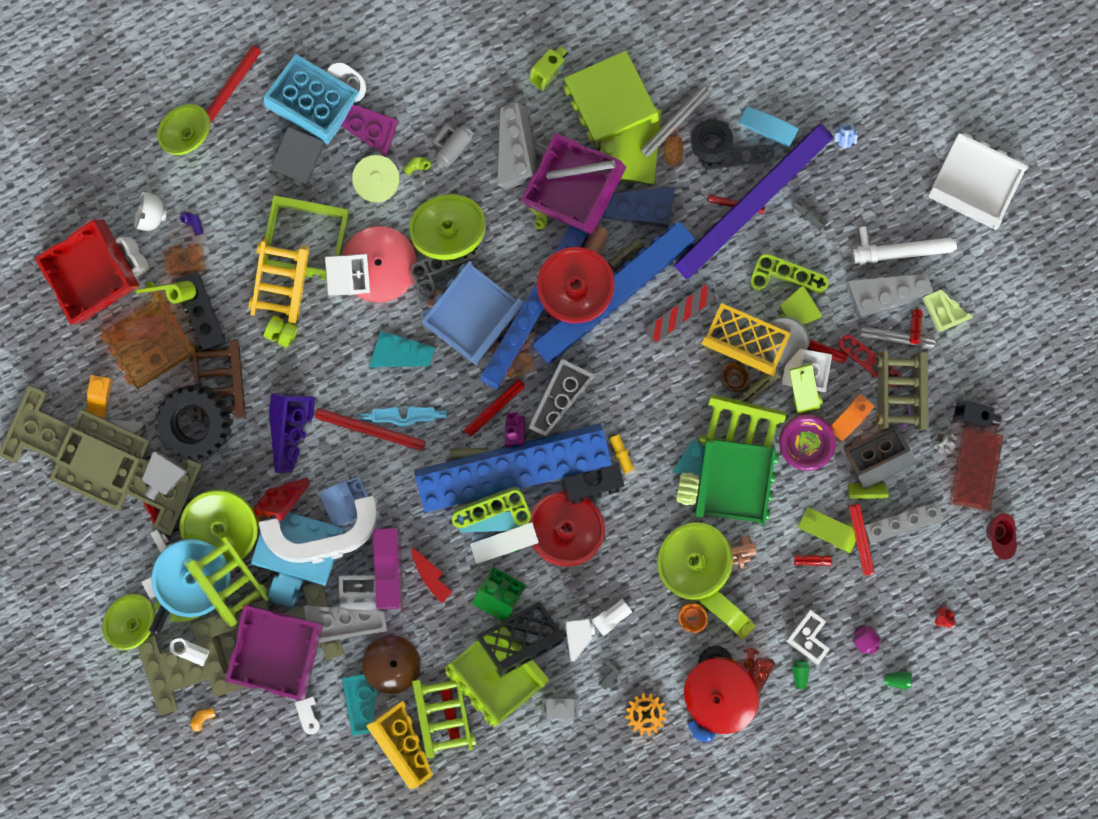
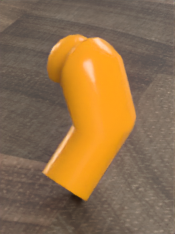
[190,708,216,731]

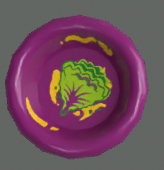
[779,414,836,471]

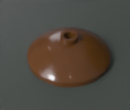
[362,635,420,694]

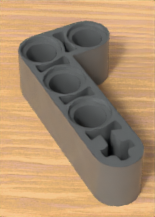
[409,245,481,299]

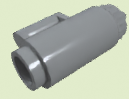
[432,124,474,171]

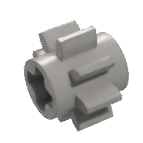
[932,429,957,454]

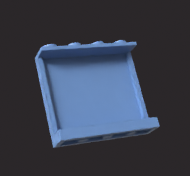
[422,261,524,366]

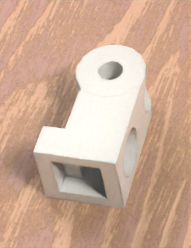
[295,696,320,734]

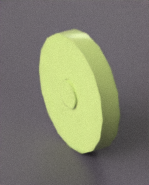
[352,155,400,203]

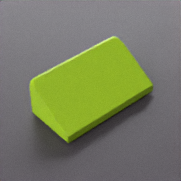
[848,482,889,499]

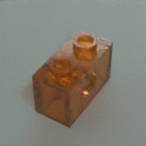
[164,244,206,276]

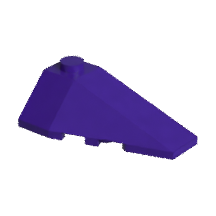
[269,393,315,473]

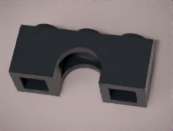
[560,464,625,504]

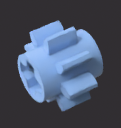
[834,124,858,148]

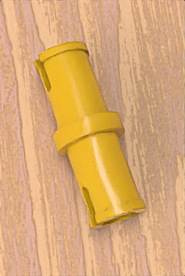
[609,434,635,474]

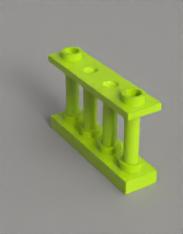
[700,394,786,446]
[184,535,269,627]
[412,680,476,759]

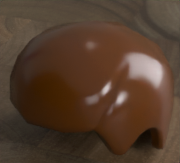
[720,362,749,393]

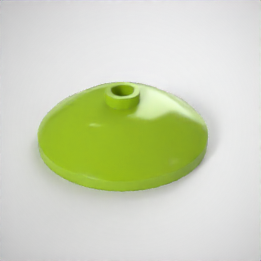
[157,104,210,155]
[102,594,155,650]

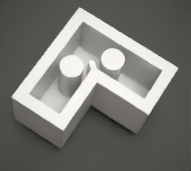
[786,610,830,665]

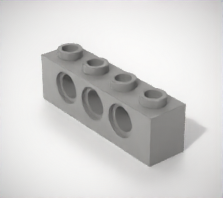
[865,501,944,544]

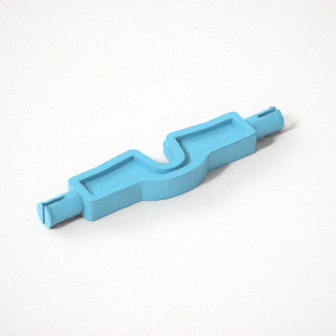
[360,407,447,427]

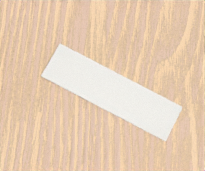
[470,523,539,564]

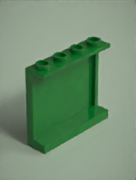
[695,438,779,526]

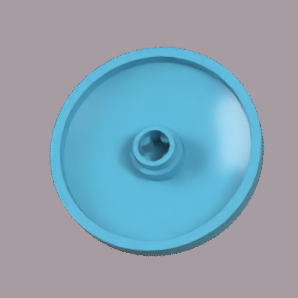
[151,539,230,617]

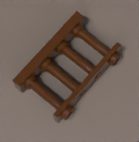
[189,341,246,423]

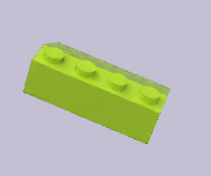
[600,109,661,185]

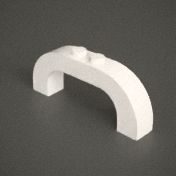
[259,496,376,563]

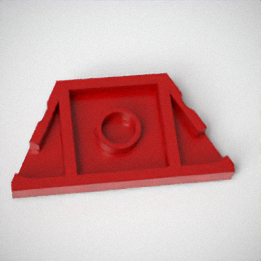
[253,477,310,520]

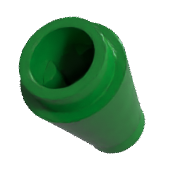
[791,660,810,689]
[884,671,912,690]

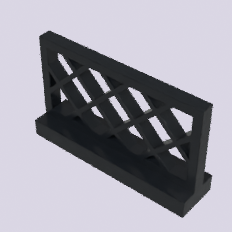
[476,601,567,678]

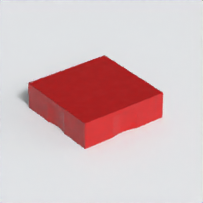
[35,219,140,325]

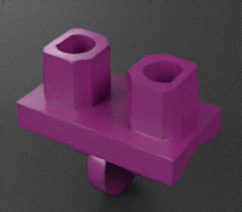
[504,412,526,448]

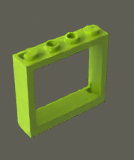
[265,195,350,281]

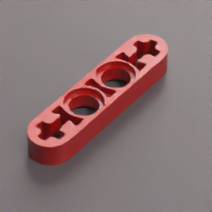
[838,335,902,388]

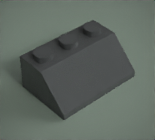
[844,425,916,489]

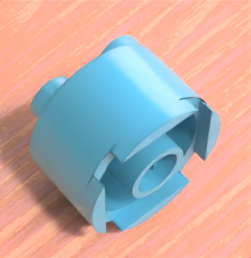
[268,572,305,608]

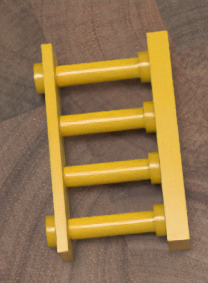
[248,237,310,324]

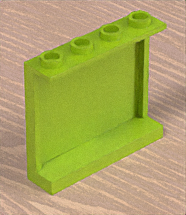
[563,51,659,148]
[445,621,550,727]

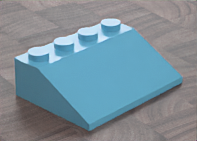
[264,54,359,145]
[251,512,344,586]

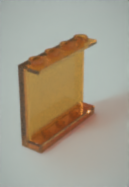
[99,291,196,390]

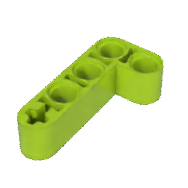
[750,254,829,294]
[452,487,531,528]

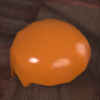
[678,602,708,633]

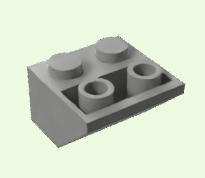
[339,576,380,611]

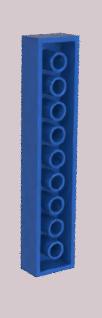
[533,222,695,366]
[414,423,612,513]

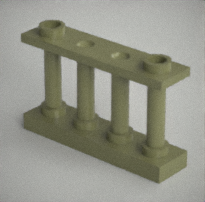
[875,351,928,430]

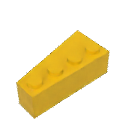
[366,700,433,789]

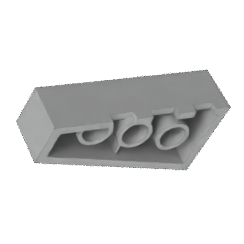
[497,102,538,189]
[846,274,933,319]

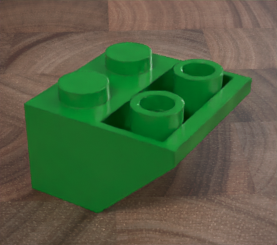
[472,567,527,621]

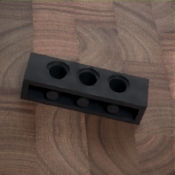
[175,271,227,351]

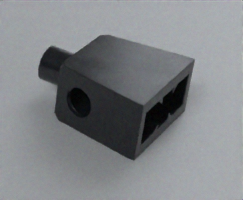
[952,400,1002,428]

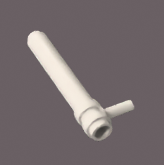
[852,227,957,265]

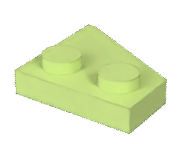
[922,290,972,333]

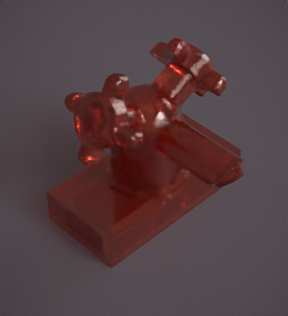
[739,648,776,693]

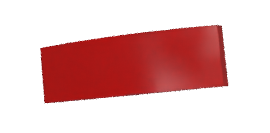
[411,548,453,604]

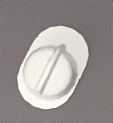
[327,63,367,102]

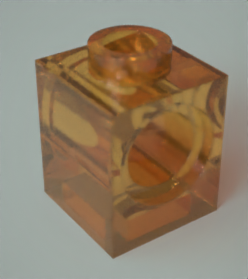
[507,351,535,380]

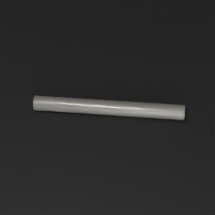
[546,160,616,179]

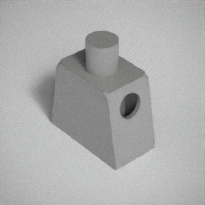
[142,451,189,500]
[542,698,578,718]

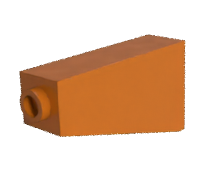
[831,394,875,442]

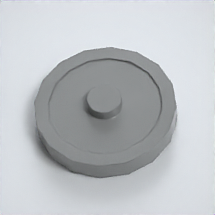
[762,316,810,364]

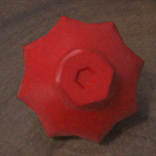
[935,606,956,629]

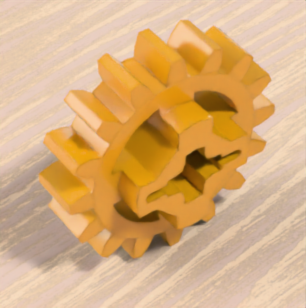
[625,693,667,736]

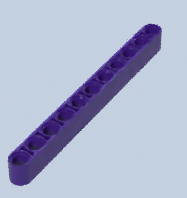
[673,123,834,280]

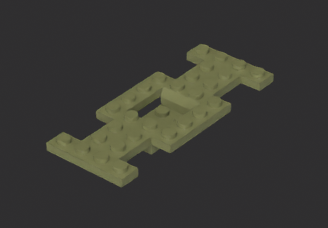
[0,385,203,535]
[137,583,345,716]

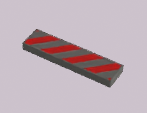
[644,284,717,344]

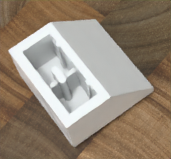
[325,253,370,295]

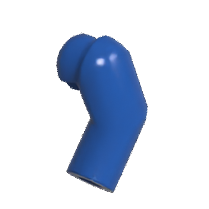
[688,720,715,742]

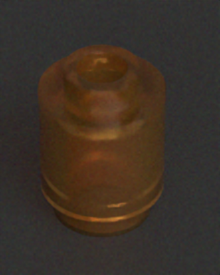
[664,137,684,166]

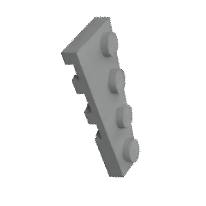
[304,606,387,643]

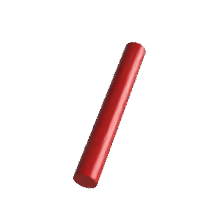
[708,195,765,214]

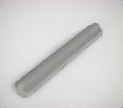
[860,326,935,349]

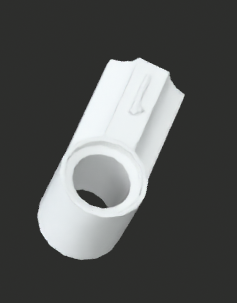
[592,599,632,636]
[170,638,210,666]

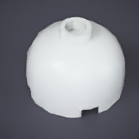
[134,192,167,231]

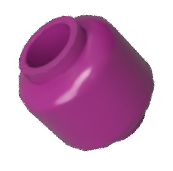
[852,625,881,654]

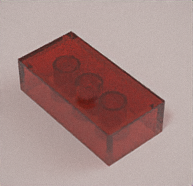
[949,428,1004,512]

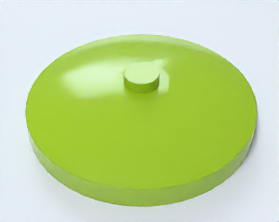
[409,194,486,260]
[180,489,258,563]
[657,522,733,600]

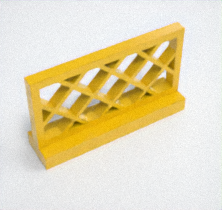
[701,303,791,376]

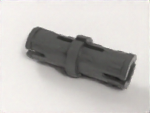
[791,197,828,231]

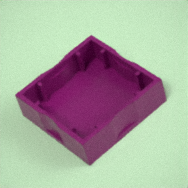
[521,133,627,235]
[373,528,404,610]
[225,605,324,701]

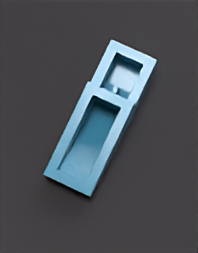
[738,106,799,148]
[459,511,522,533]

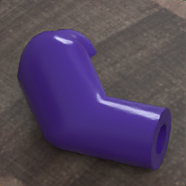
[180,212,204,236]

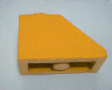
[86,375,113,418]

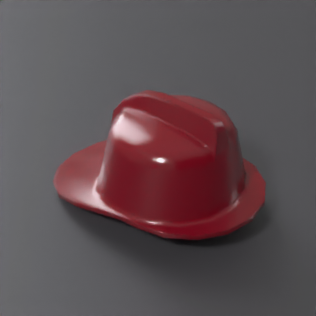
[986,513,1017,560]

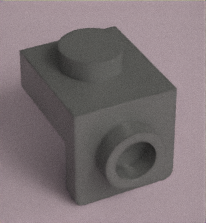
[599,659,621,690]

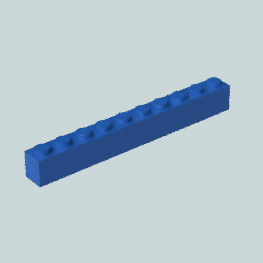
[480,226,588,390]

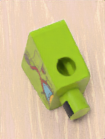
[529,46,568,91]

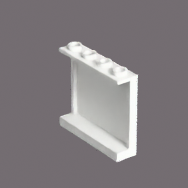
[928,133,1028,230]

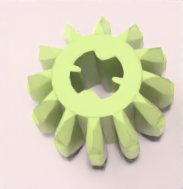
[677,473,700,505]

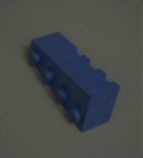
[601,187,675,228]

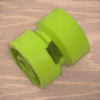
[263,315,299,349]

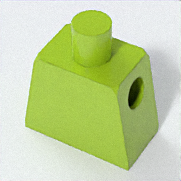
[776,286,823,326]

